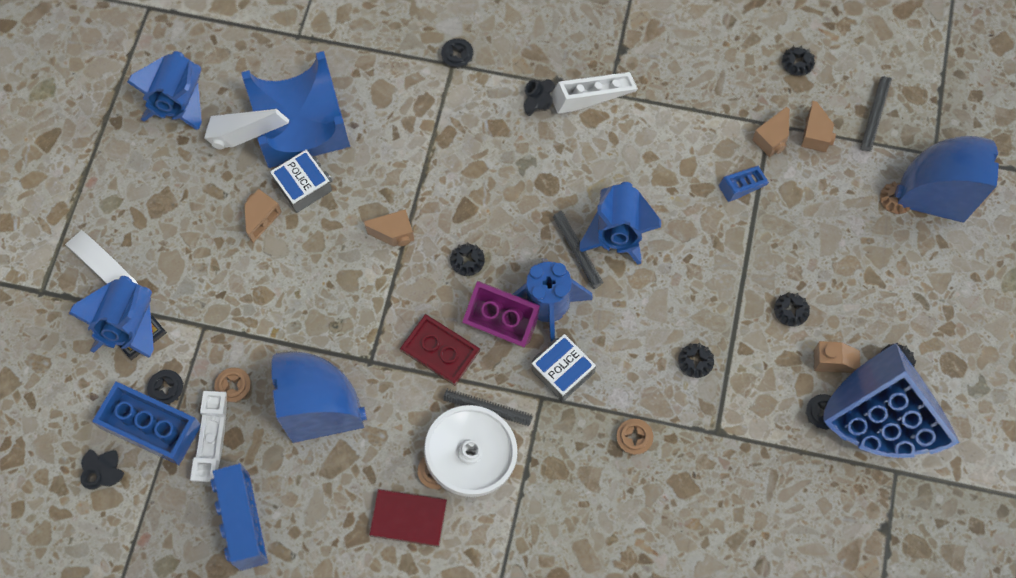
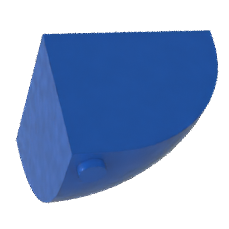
[895,136,999,223]
[824,343,960,458]
[271,352,367,443]

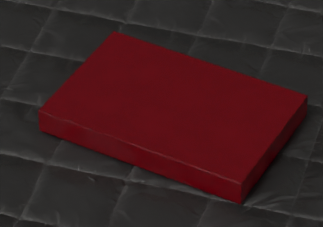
[400,314,480,386]
[369,489,447,547]

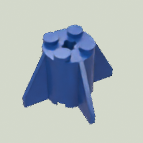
[127,51,202,130]
[580,182,661,265]
[513,258,593,343]
[68,276,154,358]

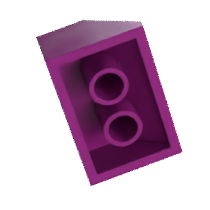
[462,281,540,347]

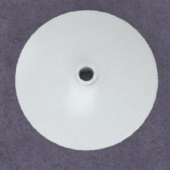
[424,405,517,497]

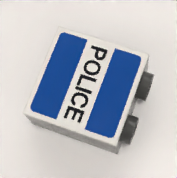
[270,150,332,213]
[532,334,596,402]

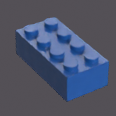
[92,381,201,465]
[211,463,268,571]

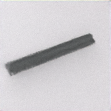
[860,76,892,152]
[553,211,604,289]
[443,388,533,426]

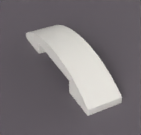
[65,230,138,284]
[190,391,227,482]

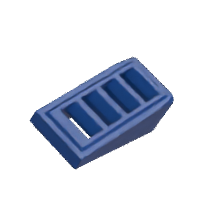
[719,166,769,202]

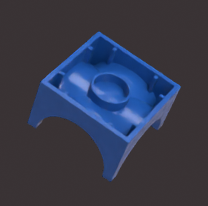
[241,51,350,168]

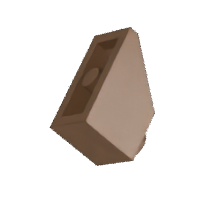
[801,101,836,153]
[752,107,790,157]
[244,189,282,243]
[364,209,415,247]
[814,341,860,373]

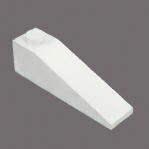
[551,72,638,114]
[204,109,289,149]

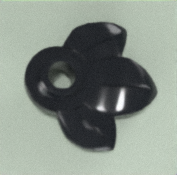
[524,79,556,116]
[80,449,125,490]

